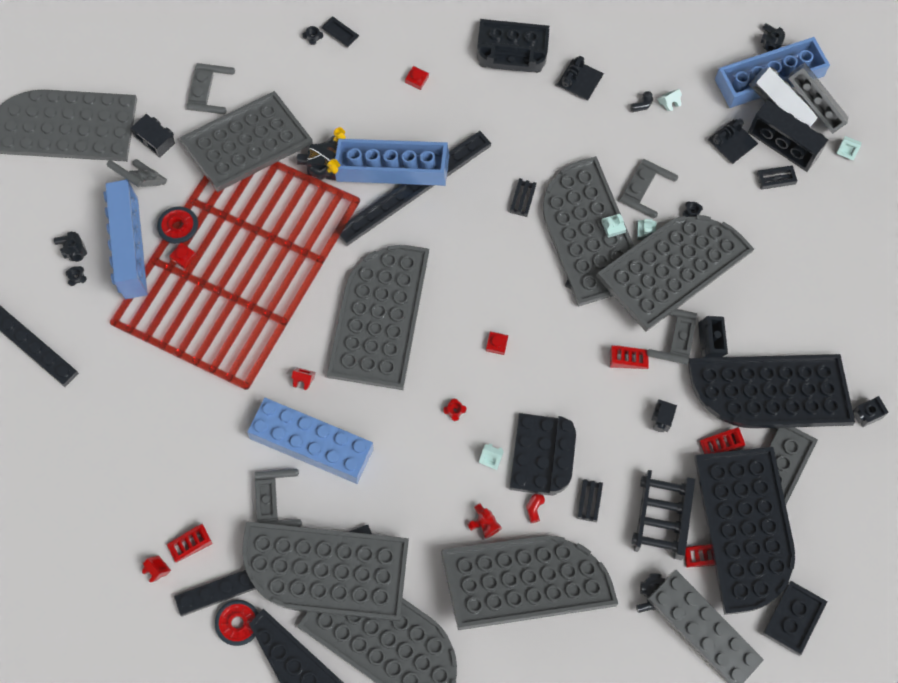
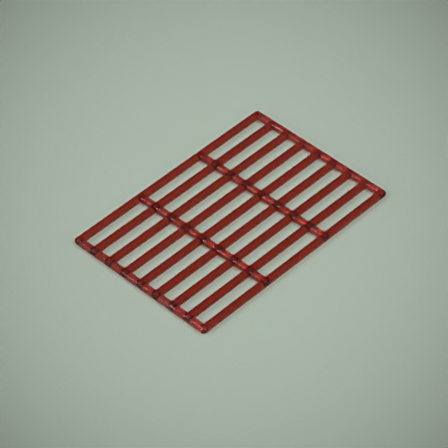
[110,162,360,390]

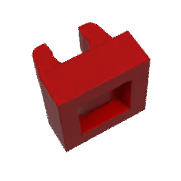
[291,367,316,390]
[142,555,171,583]

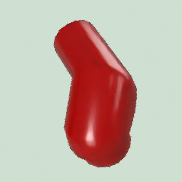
[526,494,545,524]

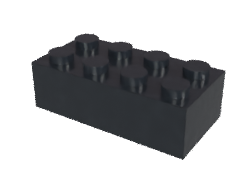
[748,100,828,172]

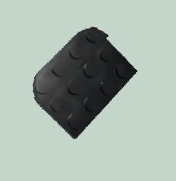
[477,19,550,73]
[509,413,576,496]

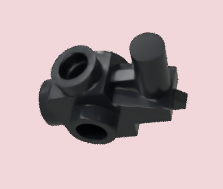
[760,23,786,52]
[54,231,87,262]
[636,573,665,613]

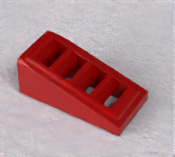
[610,345,649,369]
[699,427,745,454]
[167,523,213,563]
[685,544,715,568]

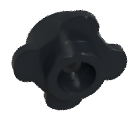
[302,26,324,45]
[682,201,703,217]
[65,266,87,286]

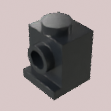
[853,396,889,427]
[651,399,677,432]

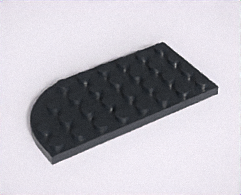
[688,354,855,428]
[694,447,795,615]

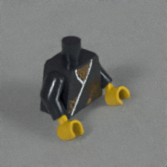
[297,127,346,180]

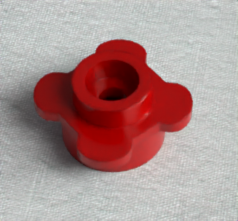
[443,398,467,421]

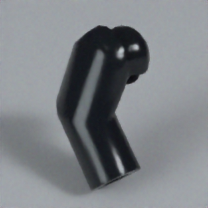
[631,91,653,112]

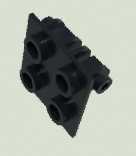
[557,56,604,101]
[708,119,758,164]

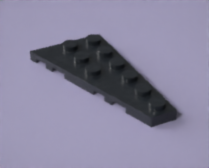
[249,609,344,683]

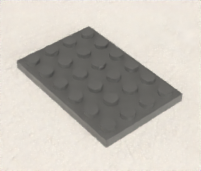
[180,91,313,192]

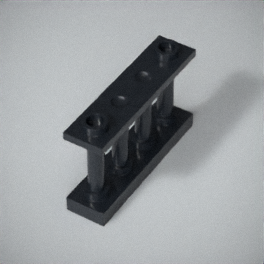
[632,470,695,560]

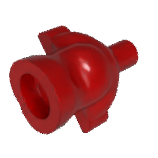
[467,503,502,539]

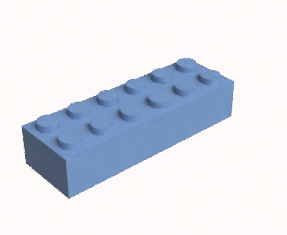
[715,37,830,108]
[335,139,449,186]
[104,179,148,300]
[247,398,373,484]

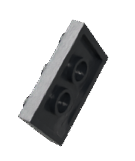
[762,581,828,656]

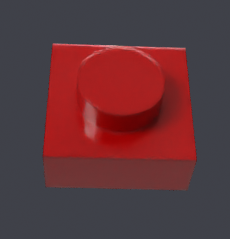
[405,66,429,90]
[169,243,197,269]
[486,331,509,355]

